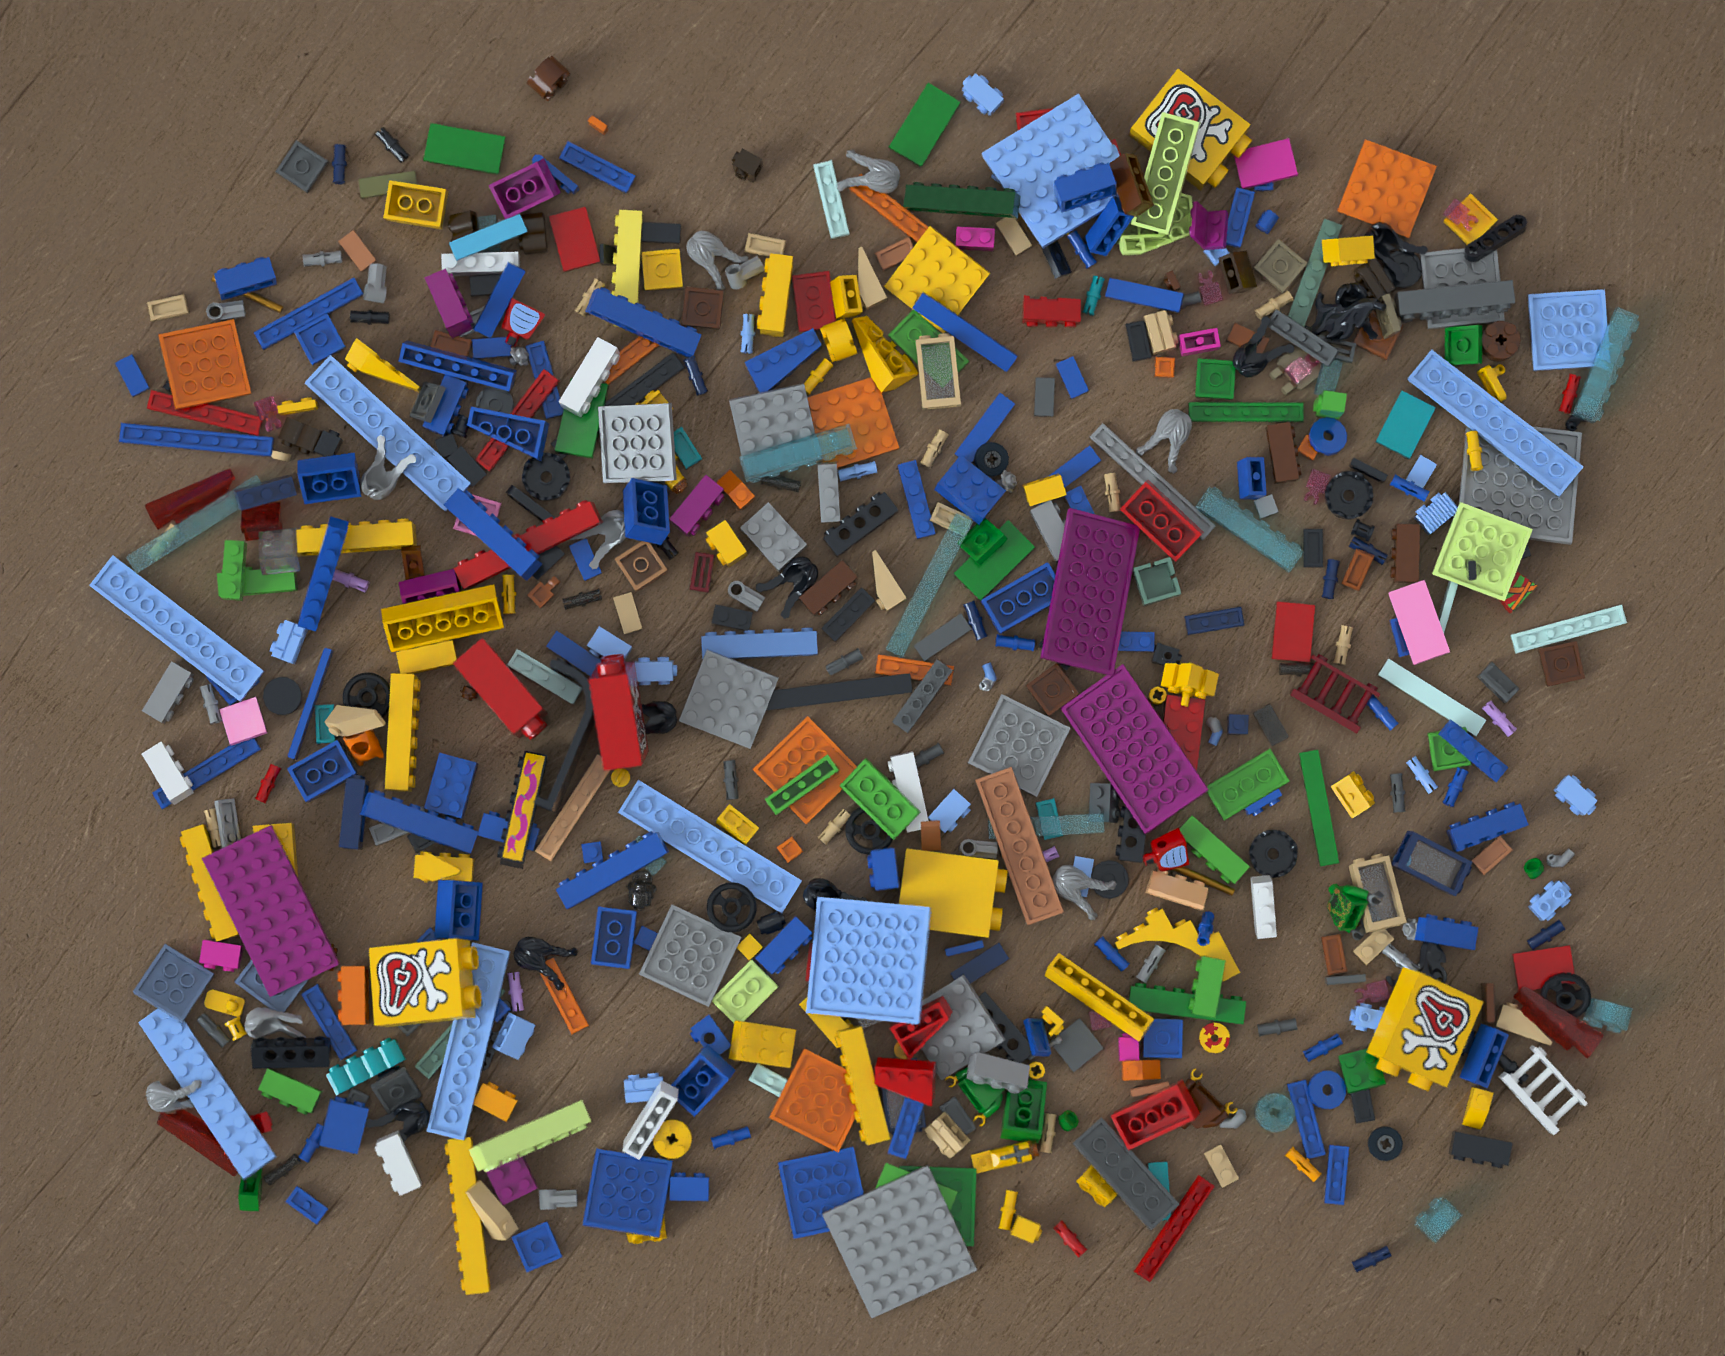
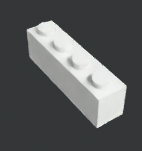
[441,252,520,276]
[559,337,620,417]
[887,751,928,833]
[623,1080,678,1160]

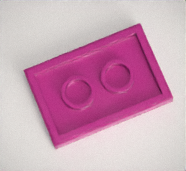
[1234,138,1298,189]

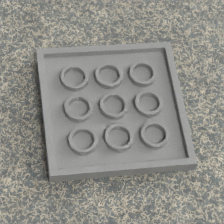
[1420,247,1505,329]
[729,383,820,474]
[598,403,677,483]
[679,649,779,749]
[968,694,1070,797]
[639,905,741,1007]
[921,975,1006,1080]

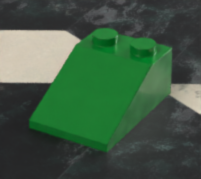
[1000,1079,1047,1144]

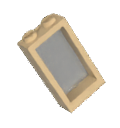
[916,333,961,410]
[1348,854,1407,933]

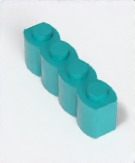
[326,1037,406,1095]

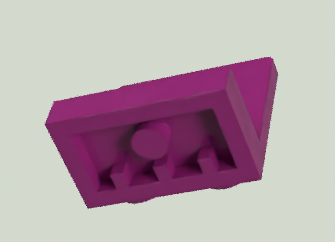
[1189,201,1228,250]

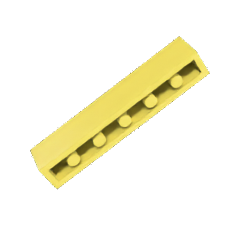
[611,210,643,326]

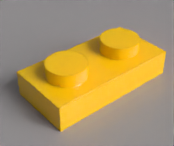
[277,397,319,416]

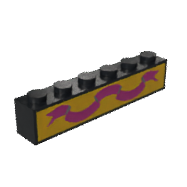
[497,751,547,869]

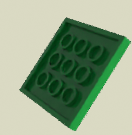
[899,1165,976,1246]

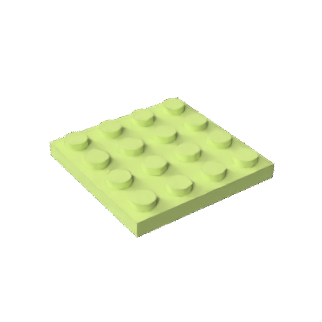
[1432,502,1533,601]

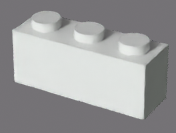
[142,742,194,805]
[1250,875,1277,939]
[375,1130,422,1196]

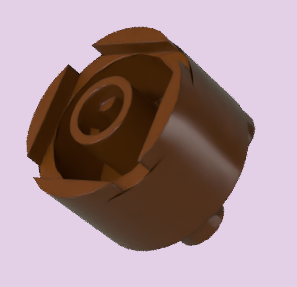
[527,56,571,101]
[1482,321,1520,362]

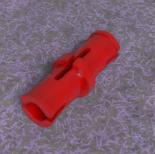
[1558,374,1581,414]
[255,764,282,804]
[1053,1220,1087,1258]

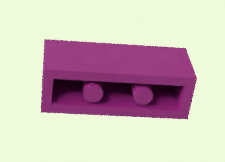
[399,569,460,604]

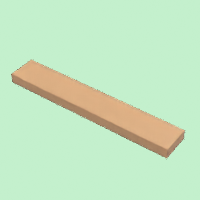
[535,754,610,861]

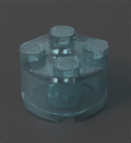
[1254,1093,1295,1132]

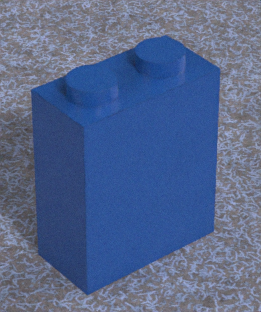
[319,1096,369,1154]

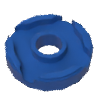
[1309,417,1347,456]
[1308,1071,1346,1109]

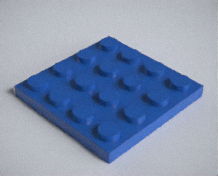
[778,1146,864,1239]
[583,1149,673,1238]

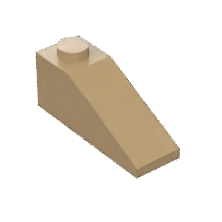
[858,247,887,311]
[872,550,907,612]
[325,705,385,737]
[1494,1002,1552,1046]
[466,1181,519,1241]

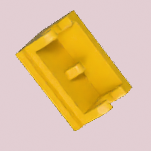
[1022,473,1067,506]
[715,804,759,846]

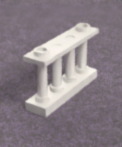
[1498,1045,1588,1135]

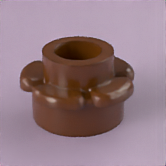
[460,685,478,701]

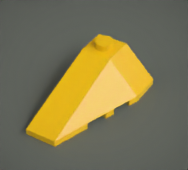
[852,316,919,392]
[345,338,421,392]

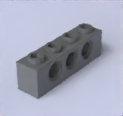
[892,659,953,733]

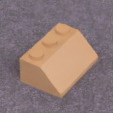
[1145,868,1209,911]

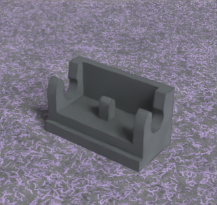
[1477,662,1519,703]

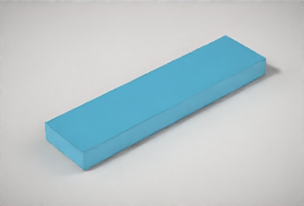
[449,214,527,261]

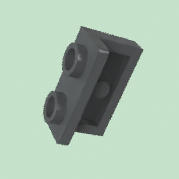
[1089,783,1120,823]

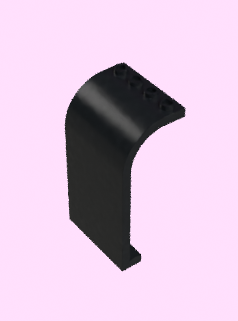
[534,657,595,813]

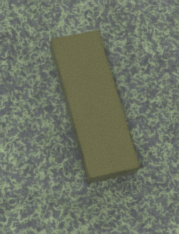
[358,171,417,199]

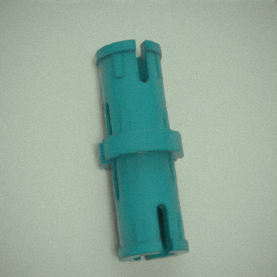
[1082,275,1105,316]

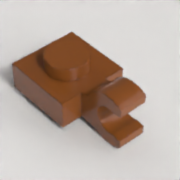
[527,576,561,609]

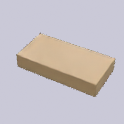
[996,218,1032,256]
[745,233,786,257]
[147,294,189,322]
[613,592,643,635]

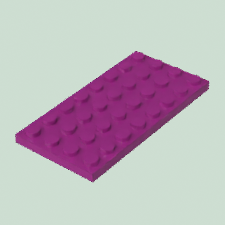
[1040,508,1140,675]
[1061,664,1209,835]
[202,825,340,997]

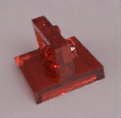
[240,502,284,541]

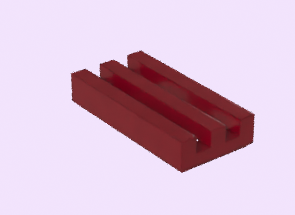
[690,552,715,593]

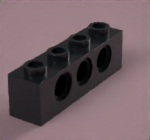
[823,492,899,558]
[1115,805,1146,863]
[979,991,1032,1063]
[251,1036,332,1069]

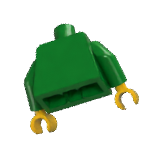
[945,1067,1004,1126]

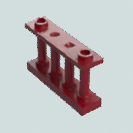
[1289,653,1380,734]

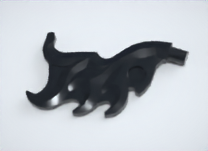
[1305,293,1386,340]
[1385,942,1447,988]

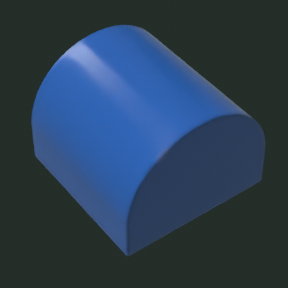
[1255,210,1279,234]

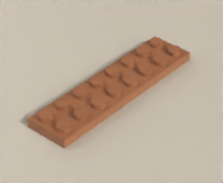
[975,767,1064,925]

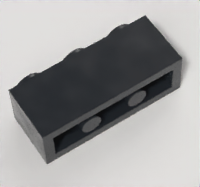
[1449,1131,1513,1169]

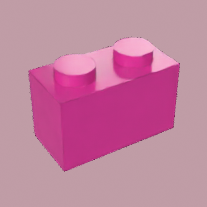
[955,227,995,251]
[1178,328,1221,357]
[199,940,244,972]

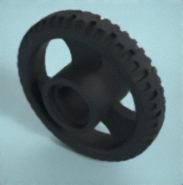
[343,673,390,717]
[845,807,893,855]
[707,882,757,933]
[1540,973,1591,1020]

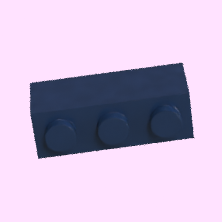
[234,475,297,511]

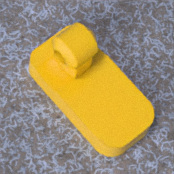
[1477,364,1507,402]
[204,990,246,1017]

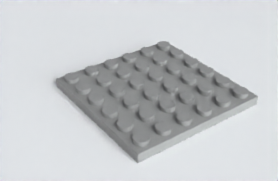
[1459,426,1582,545]
[822,1165,977,1318]

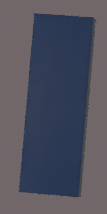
[1184,607,1245,635]
[950,943,1009,983]

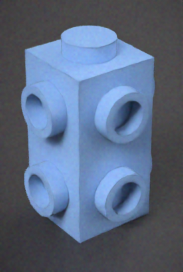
[962,73,1004,116]
[635,657,677,685]
[1553,775,1597,816]
[1528,881,1572,921]
[1349,1003,1385,1033]

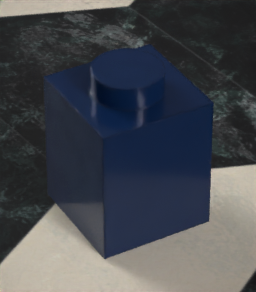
[1227,714,1249,735]

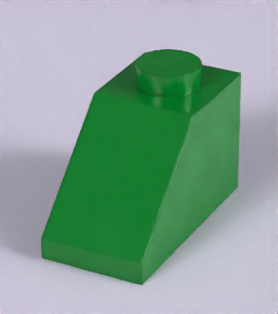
[238,1167,263,1211]

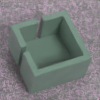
[1132,557,1181,606]

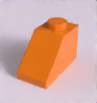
[716,470,756,511]
[1121,1059,1161,1081]

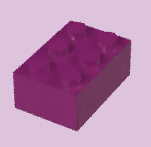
[489,158,561,220]
[424,268,474,338]
[669,475,725,537]
[486,1154,539,1205]

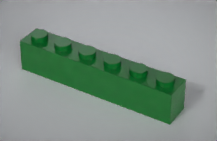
[1128,983,1246,1024]

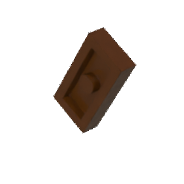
[401,545,425,580]

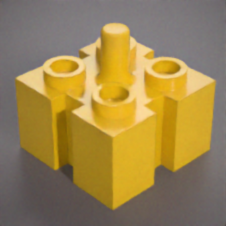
[1161,663,1219,707]

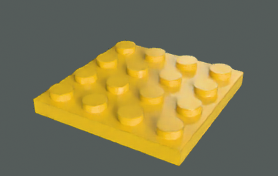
[884,226,991,334]

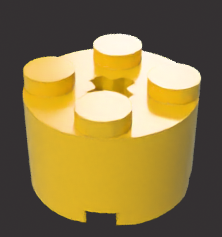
[820,318,858,362]
[653,1119,692,1159]

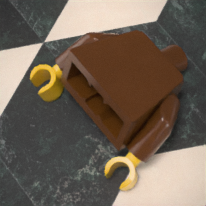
[1180,1069,1237,1129]

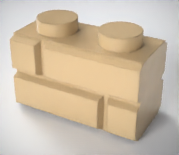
[1143,310,1179,355]
[924,1111,970,1159]

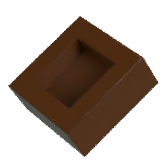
[1163,270,1181,292]

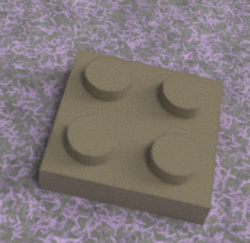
[1253,239,1307,293]
[1375,294,1402,339]

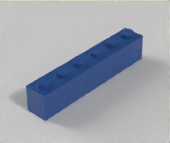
[585,287,701,358]
[398,340,517,391]
[443,488,542,581]
[297,516,349,631]
[360,790,478,854]
[556,831,669,909]

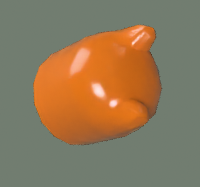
[343,729,384,766]

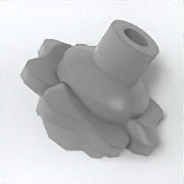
[509,347,529,366]
[996,470,1017,493]
[1402,918,1417,940]

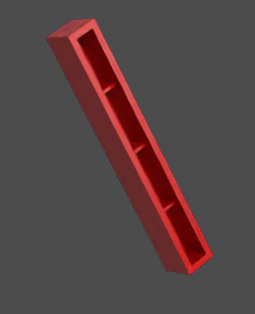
[454,500,603,589]

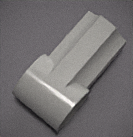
[725,256,765,290]
[363,263,387,303]
[206,300,246,323]
[728,581,765,612]
[958,839,998,859]
[539,1189,578,1210]

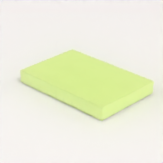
[712,959,779,1023]

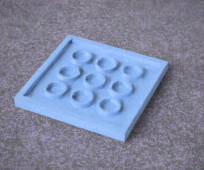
[1527,289,1610,371]

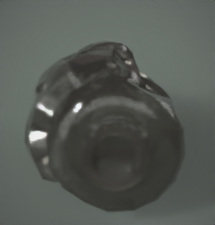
[626,870,657,910]

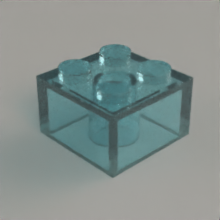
[1583,998,1633,1033]
[1414,1197,1462,1243]

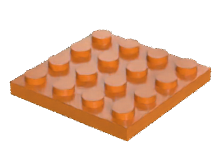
[1337,139,1437,238]
[158,319,251,410]
[807,377,899,469]
[752,716,857,825]
[769,1048,857,1152]

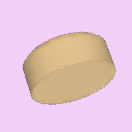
[271,450,291,462]

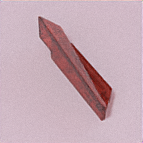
[145,469,235,530]
[1513,986,1604,1059]
[157,1110,238,1176]

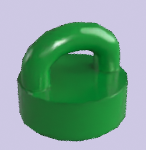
[1524,858,1544,879]
[1058,1110,1079,1132]

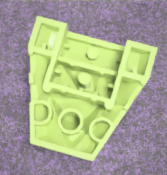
[1116,193,1193,255]

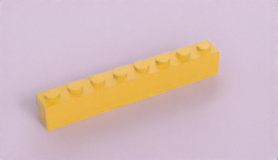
[445,1136,491,1295]

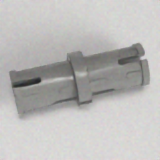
[303,251,342,267]
[200,684,222,724]
[1382,944,1420,972]
[1136,945,1166,983]

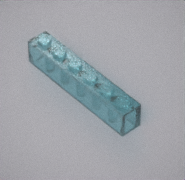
[1572,307,1640,424]
[739,424,857,483]
[1195,487,1304,573]

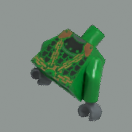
[1327,884,1384,940]

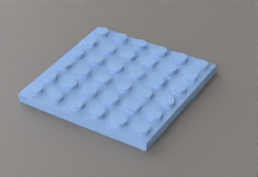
[981,94,1119,248]
[806,897,931,1024]

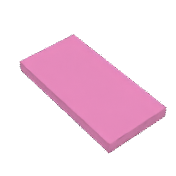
[1388,580,1450,665]

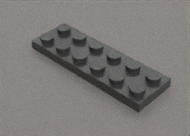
[1072,1117,1180,1231]

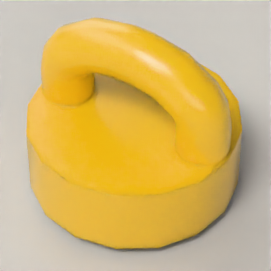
[611,768,630,787]

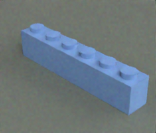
[701,628,818,660]

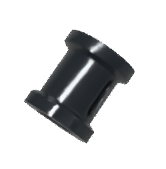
[451,414,469,439]
[1351,519,1375,542]

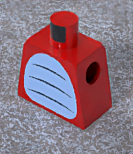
[501,298,545,347]
[1142,828,1189,872]

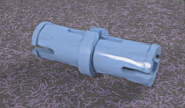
[740,314,756,354]
[838,461,878,482]
[1406,756,1438,794]

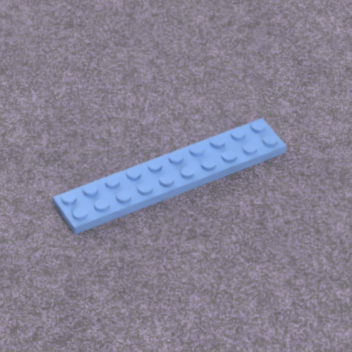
[1407,349,1584,497]
[305,355,471,512]
[89,555,265,702]
[618,780,802,913]
[427,942,511,1140]
[138,1009,277,1180]

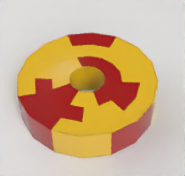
[1199,1022,1230,1053]

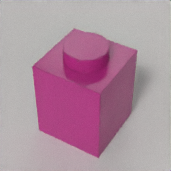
[1118,1033,1139,1061]

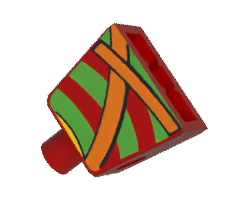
[1498,571,1537,613]

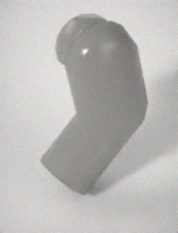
[1546,848,1575,867]
[1220,1109,1247,1129]

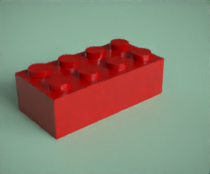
[1120,480,1204,562]
[1163,695,1205,771]
[1111,1079,1200,1150]

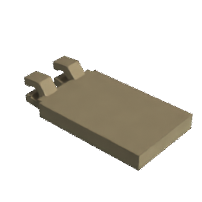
[1269,331,1346,396]

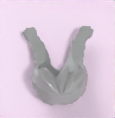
[837,149,900,194]
[687,231,749,291]
[1136,409,1192,474]
[360,435,416,500]
[570,510,627,570]
[1052,865,1116,920]
[245,1007,306,1038]
[146,1080,202,1112]

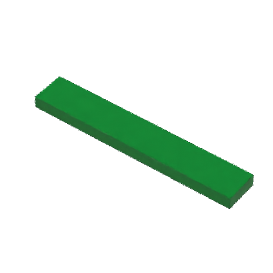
[1188,402,1304,422]
[1299,750,1339,867]

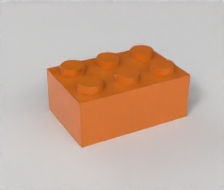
[338,966,369,1025]

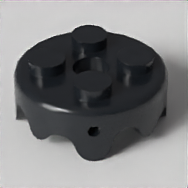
[522,452,570,501]
[1325,471,1373,520]
[1249,830,1298,878]

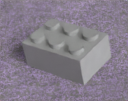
[740,502,807,572]

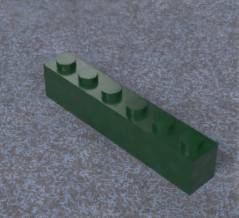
[903,182,1021,219]

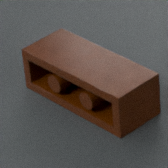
[1109,153,1154,217]
[1266,422,1301,484]
[1390,524,1420,583]
[799,560,857,616]

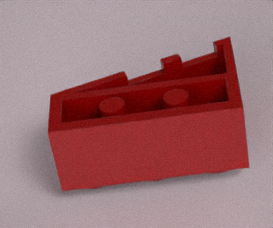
[1022,295,1081,328]
[890,996,953,1060]
[874,1057,936,1107]

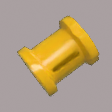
[1148,686,1167,705]
[224,1016,247,1041]
[1029,1061,1045,1079]

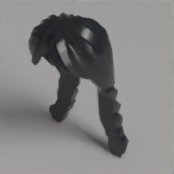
[1364,222,1428,281]
[1331,282,1378,342]
[1233,316,1295,377]
[755,556,818,619]
[641,701,677,734]
[803,878,867,912]
[513,937,578,991]
[365,1100,430,1141]

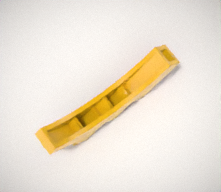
[1114,907,1240,982]

